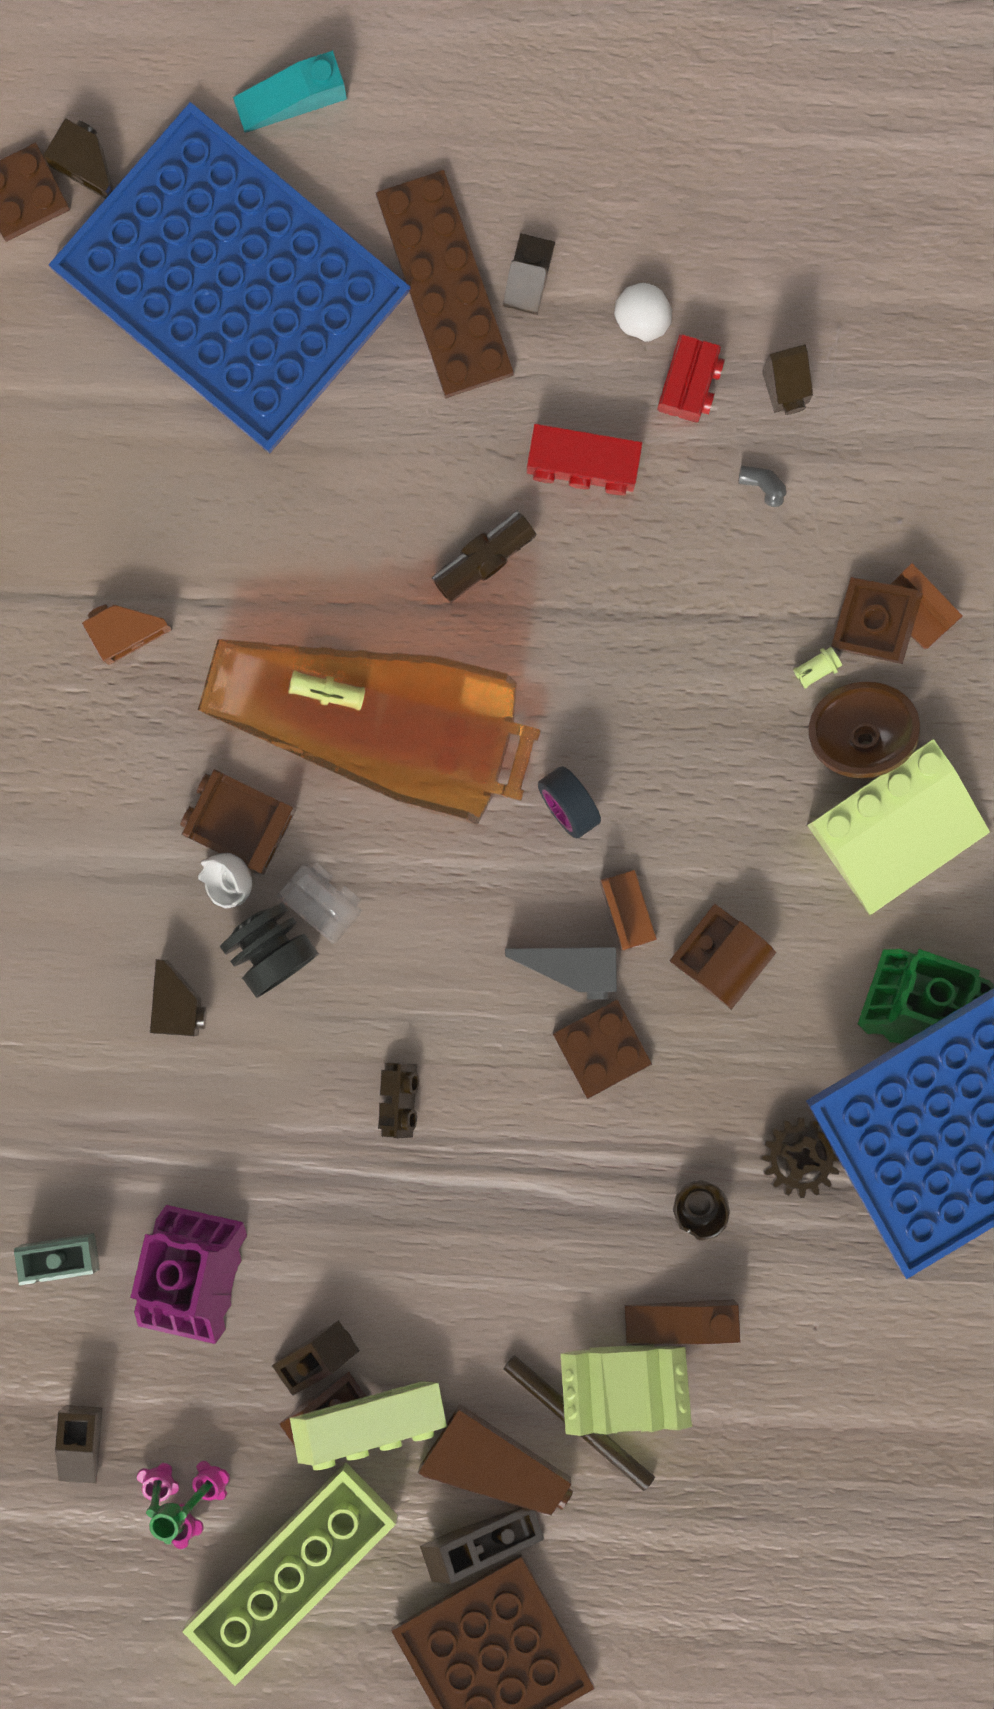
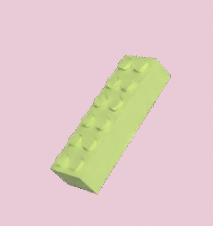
[182,1462,398,1686]

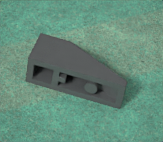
[505,947,617,999]

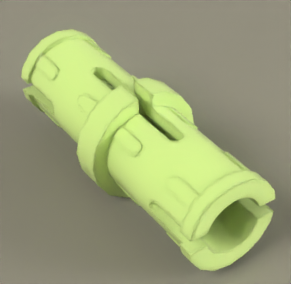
[288,670,365,711]

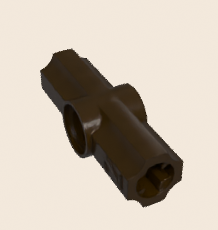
[431,510,537,603]

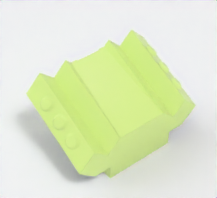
[561,1344,692,1436]

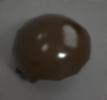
[673,1180,730,1241]

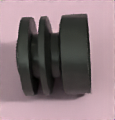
[220,902,319,998]

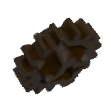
[760,1117,840,1198]

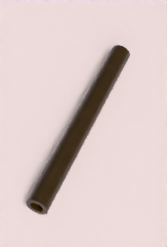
[503,1355,655,1491]

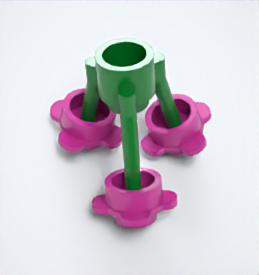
[137,1461,230,1549]

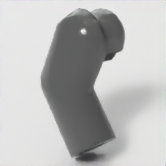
[738,466,787,507]

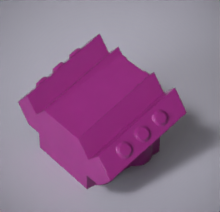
[130,1205,247,1344]

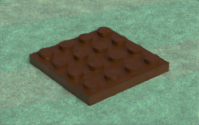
[391,1554,595,1709]

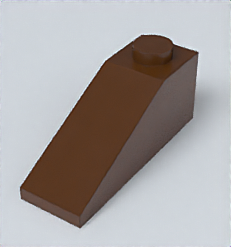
[624,1299,741,1344]

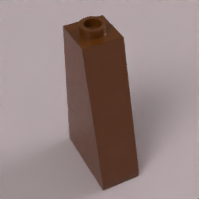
[418,1404,573,1516]

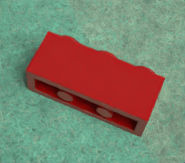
[527,424,643,495]

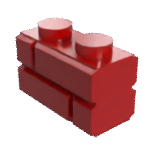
[657,334,725,423]

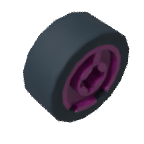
[538,766,601,838]

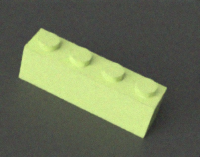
[290,1381,447,1470]

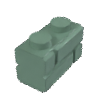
[14,1233,100,1286]

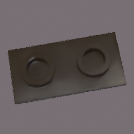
[378,1063,419,1139]

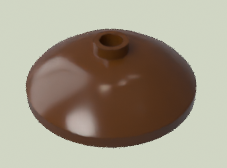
[808,682,920,778]

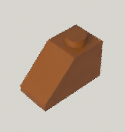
[82,604,172,665]

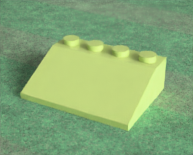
[807,739,990,915]

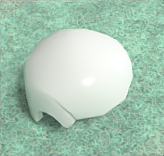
[614,283,672,342]
[198,853,252,909]

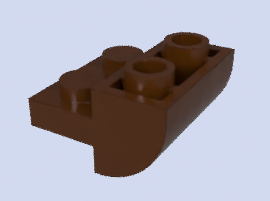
[669,904,777,1010]

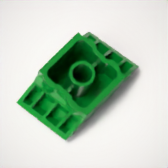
[857,949,994,1044]

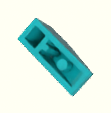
[233,50,347,133]

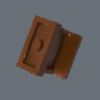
[180,769,296,875]

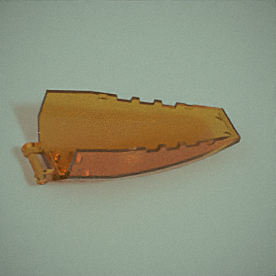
[198,639,541,825]

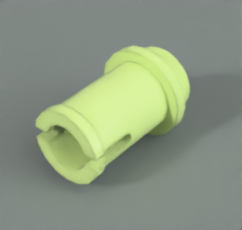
[793,647,842,689]

